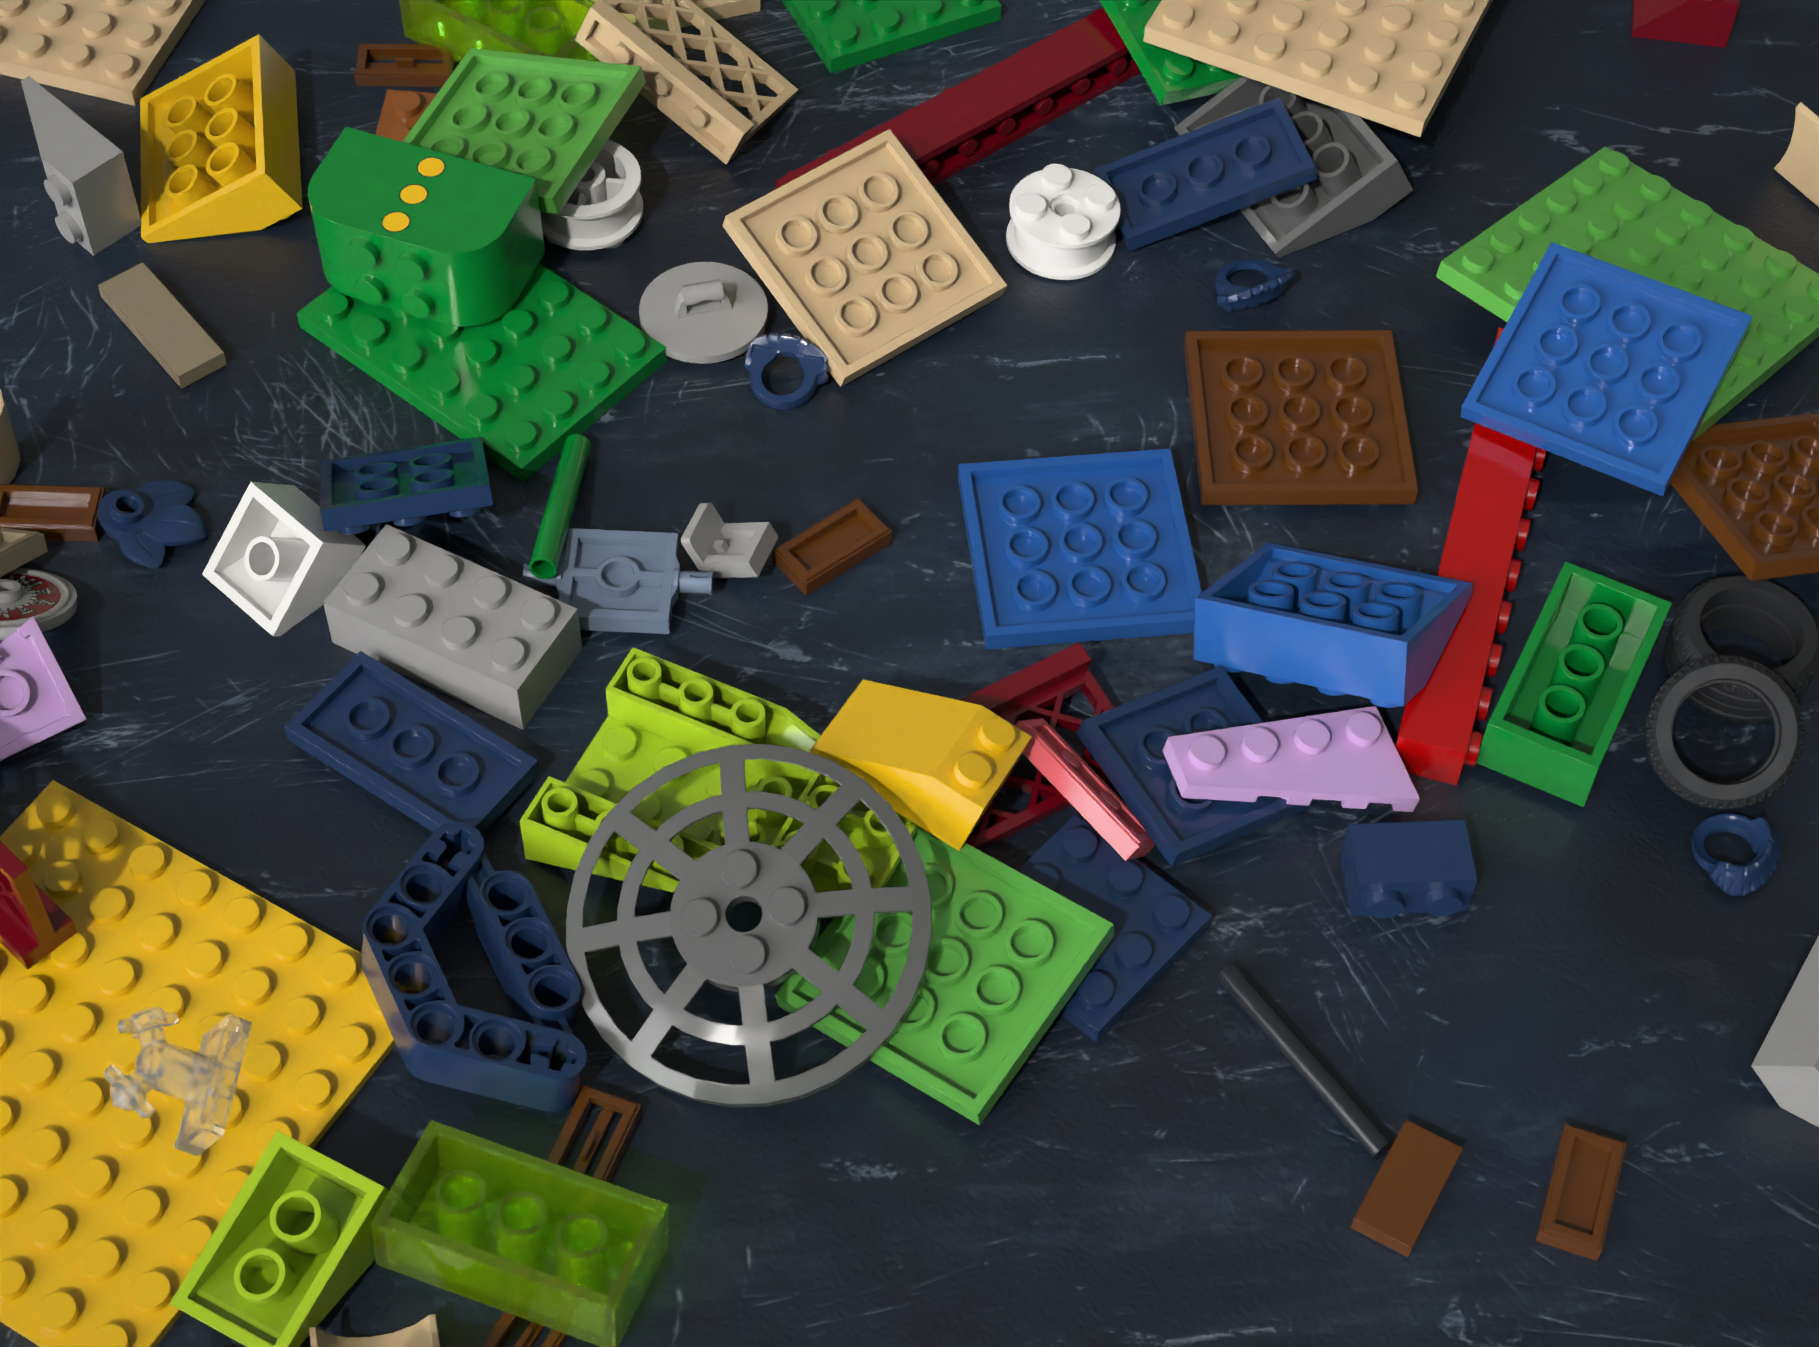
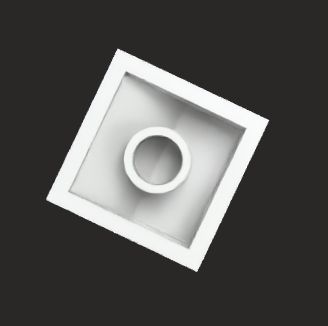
[202,482,366,636]

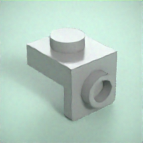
[681,503,779,578]

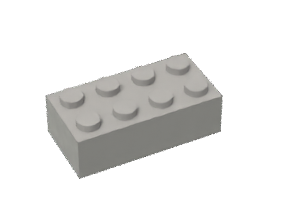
[323,524,582,730]

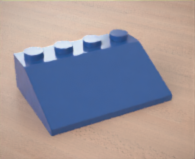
[1194,543,1473,708]

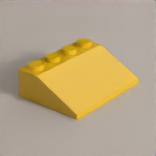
[140,34,302,243]

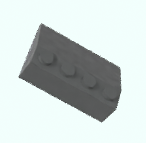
[1174,76,1413,258]

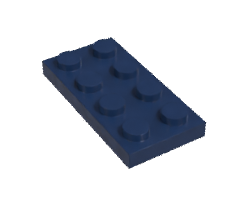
[1094,97,1317,252]
[284,651,540,835]

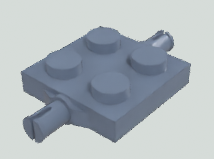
[523,528,713,634]

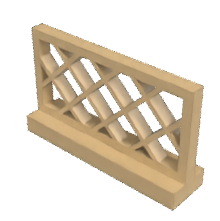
[575,0,798,165]

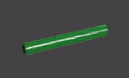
[529,434,591,579]

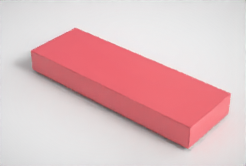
[1015,718,1155,861]

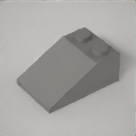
[21,76,141,256]

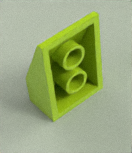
[169,1130,404,1347]

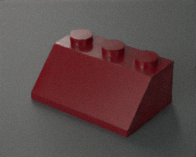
[1631,0,1740,48]

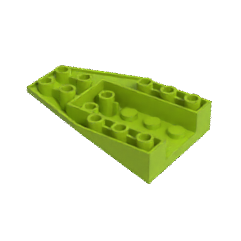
[520,647,919,893]

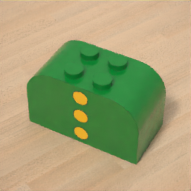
[308,127,545,327]

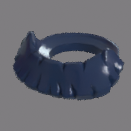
[1215,259,1296,313]
[743,333,830,410]
[1691,814,1782,896]

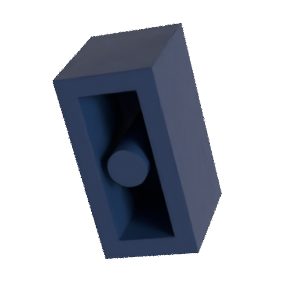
[1340,820,1478,919]

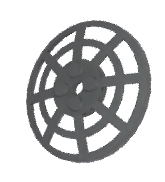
[566,744,933,1107]

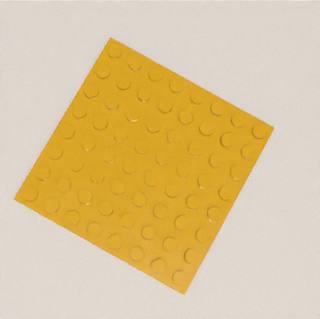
[0,780,420,1347]

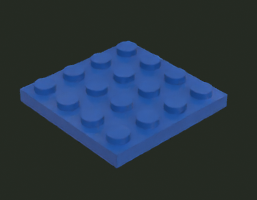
[1461,242,1753,496]
[958,449,1202,650]

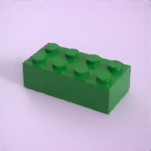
[1476,561,1672,807]

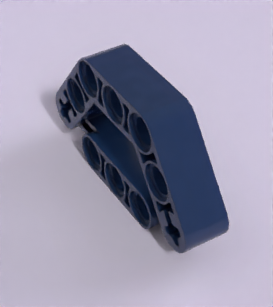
[361,822,587,1112]

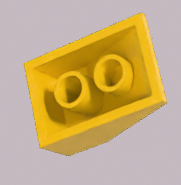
[810,679,1032,851]

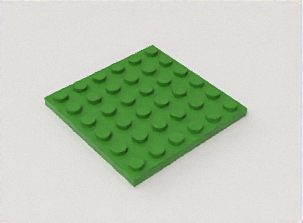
[1436,147,1819,441]

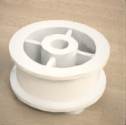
[540,140,643,250]
[1006,164,1120,280]

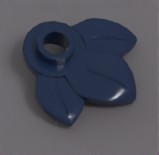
[97,479,208,569]

